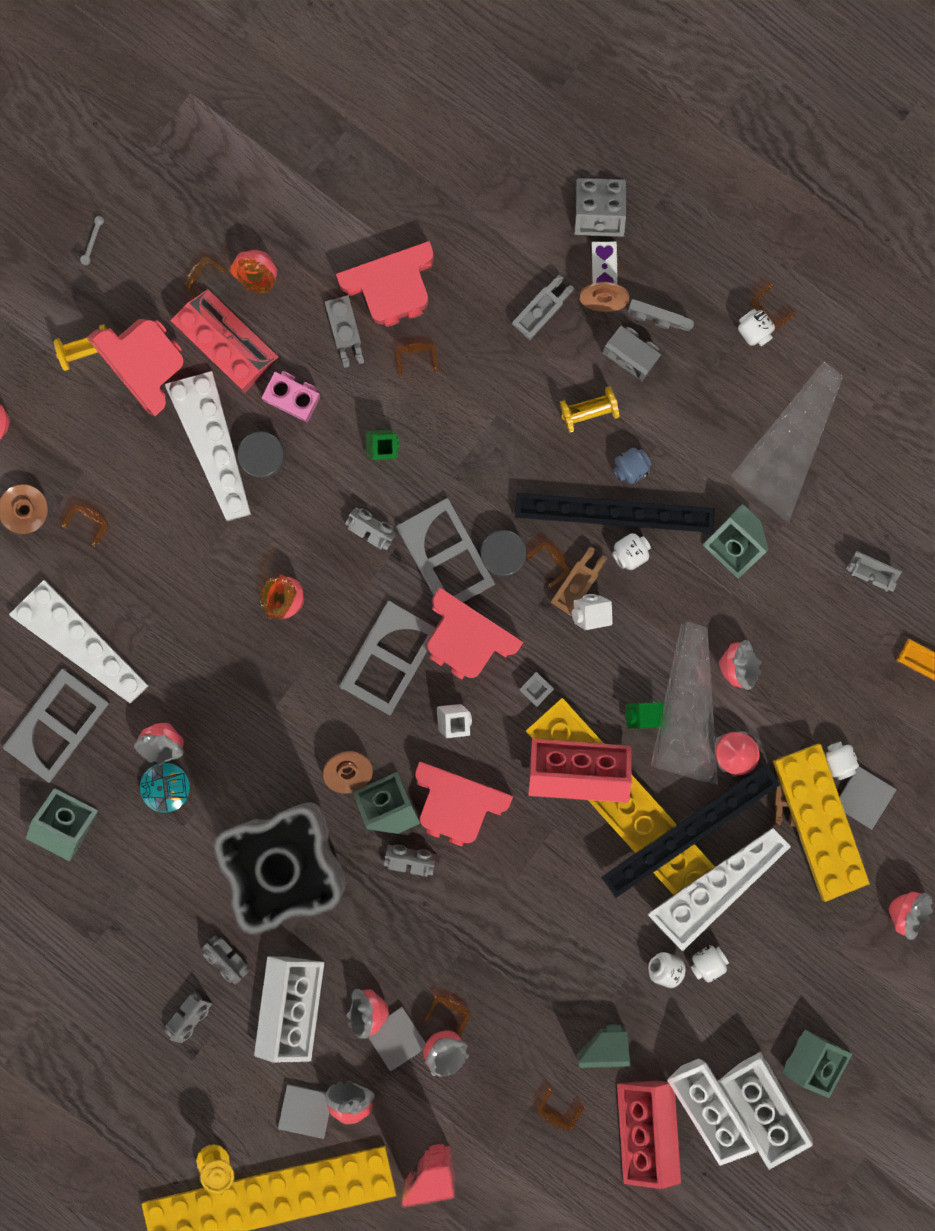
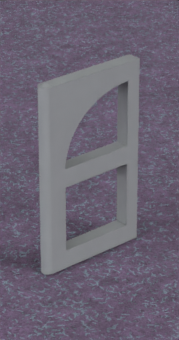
[396,498,495,602]
[339,601,435,716]
[2,668,110,783]

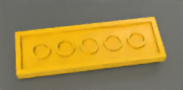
[773,744,870,902]

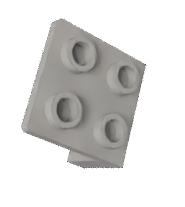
[575,178,626,237]

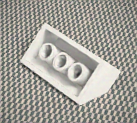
[254,956,324,1062]
[717,1051,813,1170]
[667,1058,759,1166]

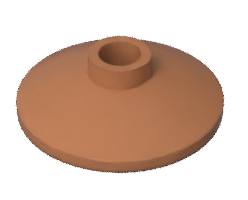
[580,282,629,312]
[0,485,48,534]
[323,751,373,794]

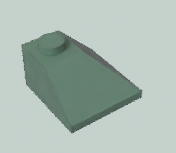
[703,504,769,579]
[353,772,420,834]
[577,1024,630,1068]

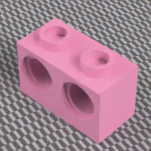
[262,371,321,423]

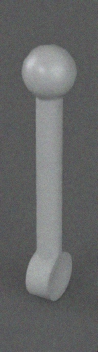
[80,216,104,266]

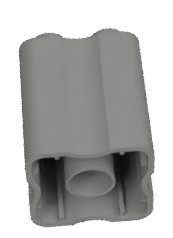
[215,802,346,933]

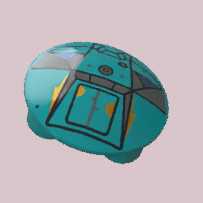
[140,763,190,813]

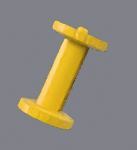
[54,324,107,371]
[560,386,620,433]
[196,1144,234,1194]

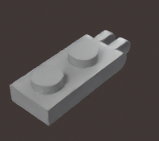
[627,299,694,331]

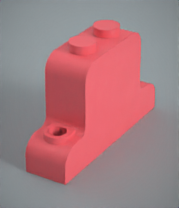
[336,241,434,327]
[86,319,183,416]
[426,588,524,679]
[415,761,513,846]

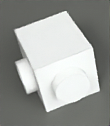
[572,594,612,630]
[437,704,472,738]

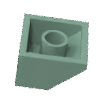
[26,788,98,862]
[782,1030,852,1098]

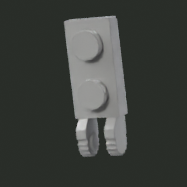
[512,275,575,341]
[325,296,364,368]

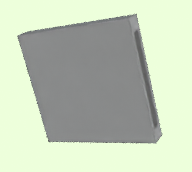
[839,767,896,830]
[368,1007,426,1072]
[278,1084,330,1139]

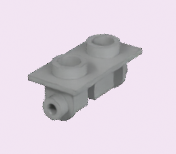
[345,507,398,551]
[846,551,902,592]
[384,845,437,877]
[201,935,249,985]
[164,992,212,1043]

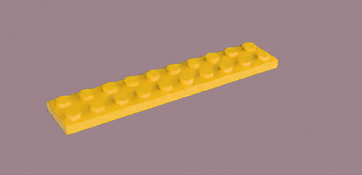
[526,698,715,895]
[142,1145,396,1231]

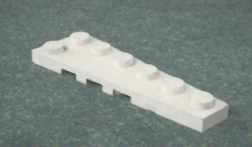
[165,371,251,521]
[9,580,149,703]
[648,828,791,951]

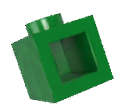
[366,430,399,460]
[625,702,666,729]

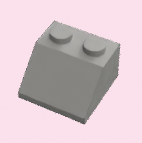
[602,326,661,382]

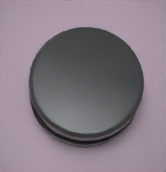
[238,431,285,479]
[480,530,527,577]

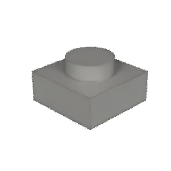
[519,672,554,707]

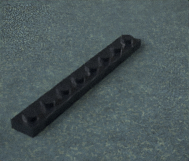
[515,493,715,533]
[601,764,780,898]

